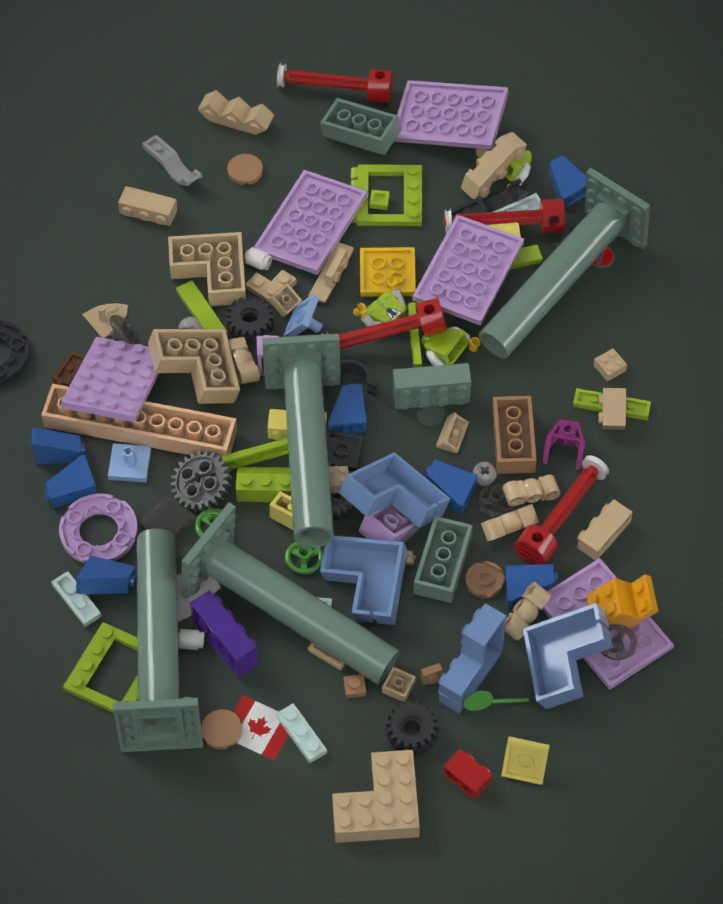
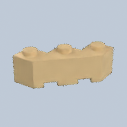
[198,90,274,135]
[461,132,527,199]

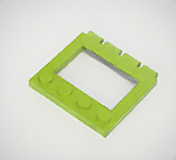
[351,165,422,226]
[63,622,138,713]

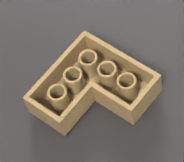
[168,232,246,306]
[148,329,240,404]
[332,750,420,843]

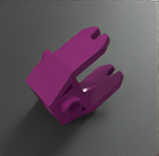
[543,419,585,470]

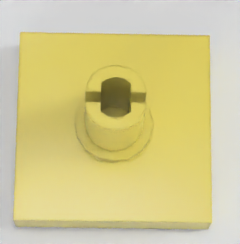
[501,737,550,785]

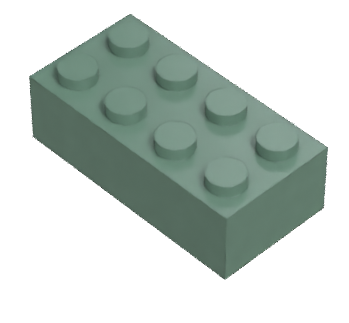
[320,98,401,155]
[393,363,471,410]
[414,516,473,603]

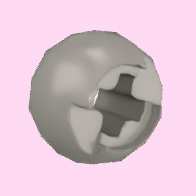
[178,317,202,329]
[473,462,497,486]

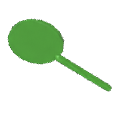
[463,691,529,711]

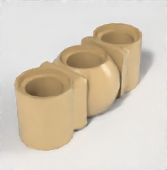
[228,337,260,385]
[502,475,561,506]
[481,504,539,542]
[505,582,551,640]

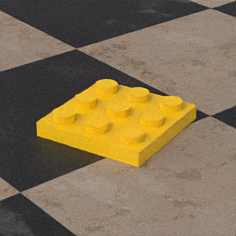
[360,247,416,297]

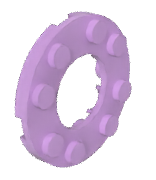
[59,494,138,563]

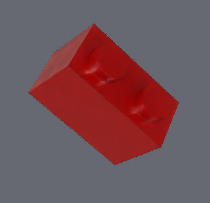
[443,749,492,800]

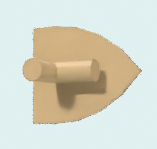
[82,303,128,338]

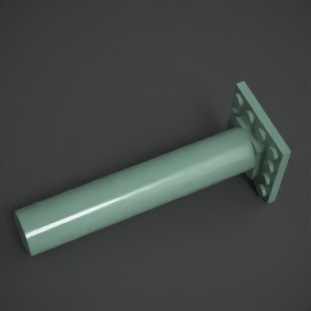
[479,168,650,359]
[262,334,341,548]
[181,502,400,685]
[113,528,203,752]

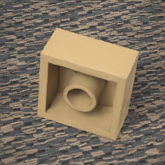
[268,283,302,317]
[594,348,627,382]
[329,466,349,493]
[382,667,416,703]

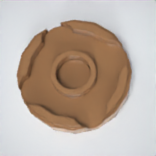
[227,154,263,185]
[465,561,505,599]
[201,709,242,750]

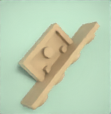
[309,242,354,304]

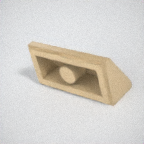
[436,413,469,453]

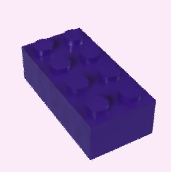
[190,590,259,679]

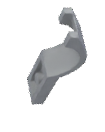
[142,135,202,186]

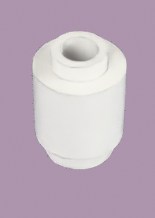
[244,247,272,270]
[178,629,204,650]

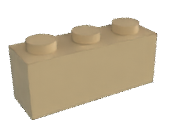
[118,186,177,226]
[577,499,633,561]

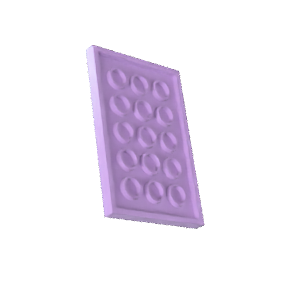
[394,80,509,149]
[254,170,368,275]
[413,215,524,326]
[61,337,159,422]
[543,558,674,690]

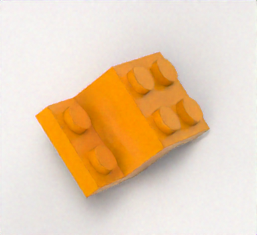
[586,574,658,629]

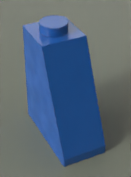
[548,155,586,209]
[328,384,367,434]
[31,428,86,465]
[44,454,97,509]
[425,459,477,516]
[76,555,137,594]
[505,564,558,610]

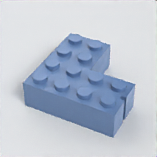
[339,452,451,528]
[320,536,408,625]
[438,603,506,714]
[523,603,613,709]

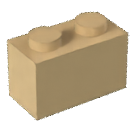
[598,388,626,430]

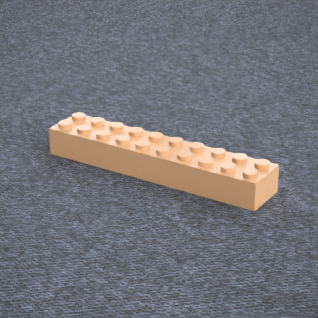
[41,384,237,456]

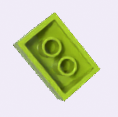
[236,467,291,502]

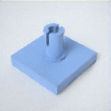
[283,295,323,337]
[108,443,152,482]

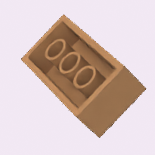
[492,396,537,474]

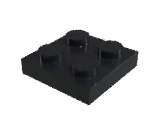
[326,430,364,472]

